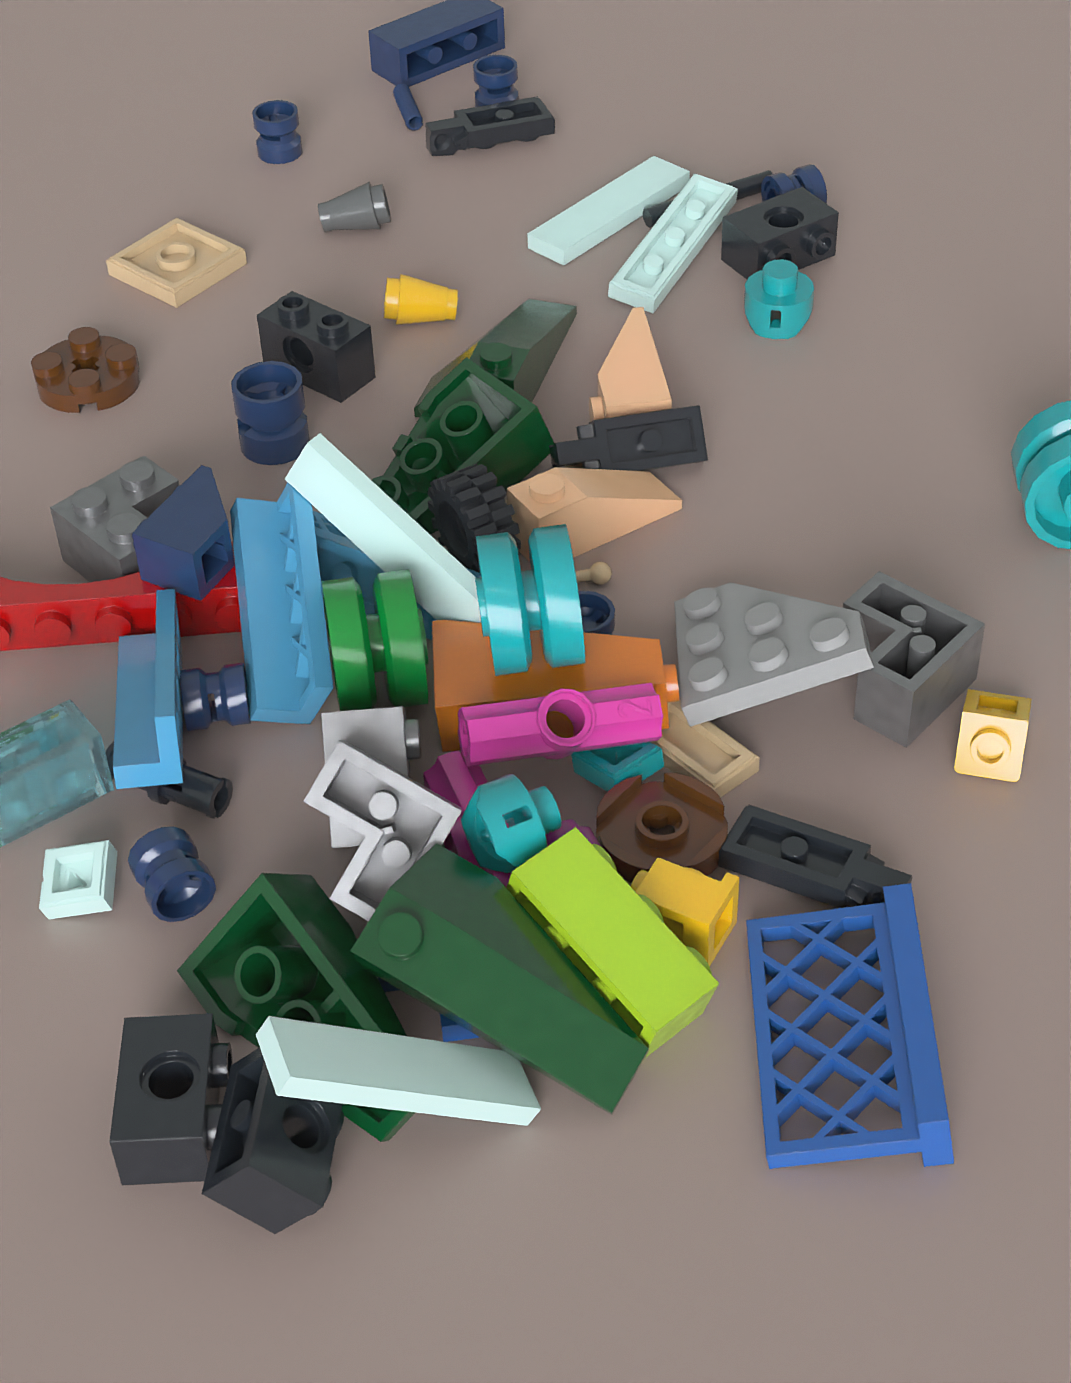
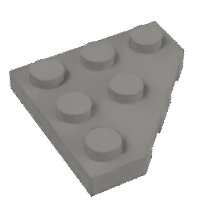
[674,582,874,727]

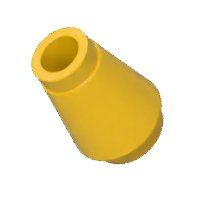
[384,274,458,325]

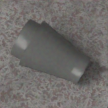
[318,182,391,232]

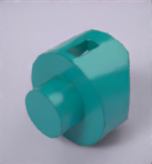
[744,259,814,339]
[461,774,562,873]

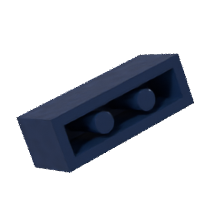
[368,0,505,87]

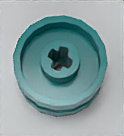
[1011,400,1071,549]
[475,524,586,676]

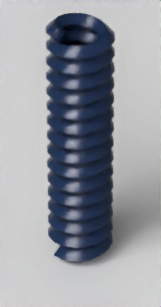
[393,84,424,131]

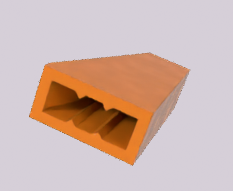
[432,620,679,752]

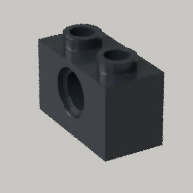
[721,187,839,279]
[257,291,376,403]
[109,1013,233,1185]
[201,1047,344,1234]

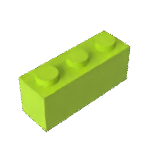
[507,827,719,1058]

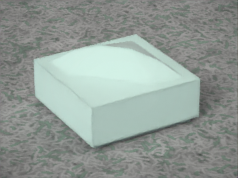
[39,840,118,919]

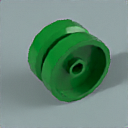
[321,569,429,711]

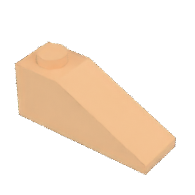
[589,307,672,422]
[507,467,682,562]

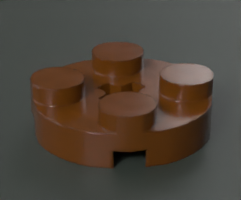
[31,327,140,413]
[596,773,728,883]

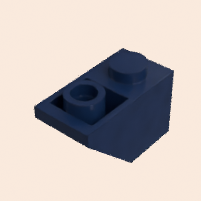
[132,465,235,601]

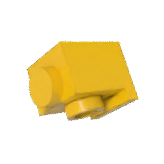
[630,858,740,966]

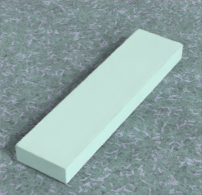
[527,156,690,266]
[608,174,738,313]
[285,433,481,623]
[256,1016,541,1126]

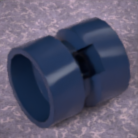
[231,361,310,465]

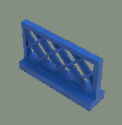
[746,883,954,1169]

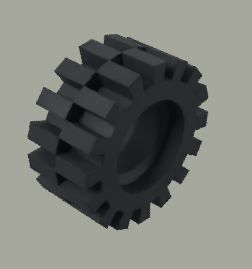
[428,463,521,573]

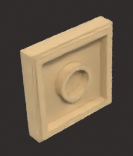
[106,218,247,308]

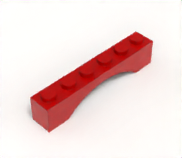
[0,541,242,651]

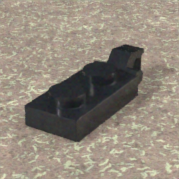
[425,96,555,156]
[549,405,708,471]
[718,805,912,908]

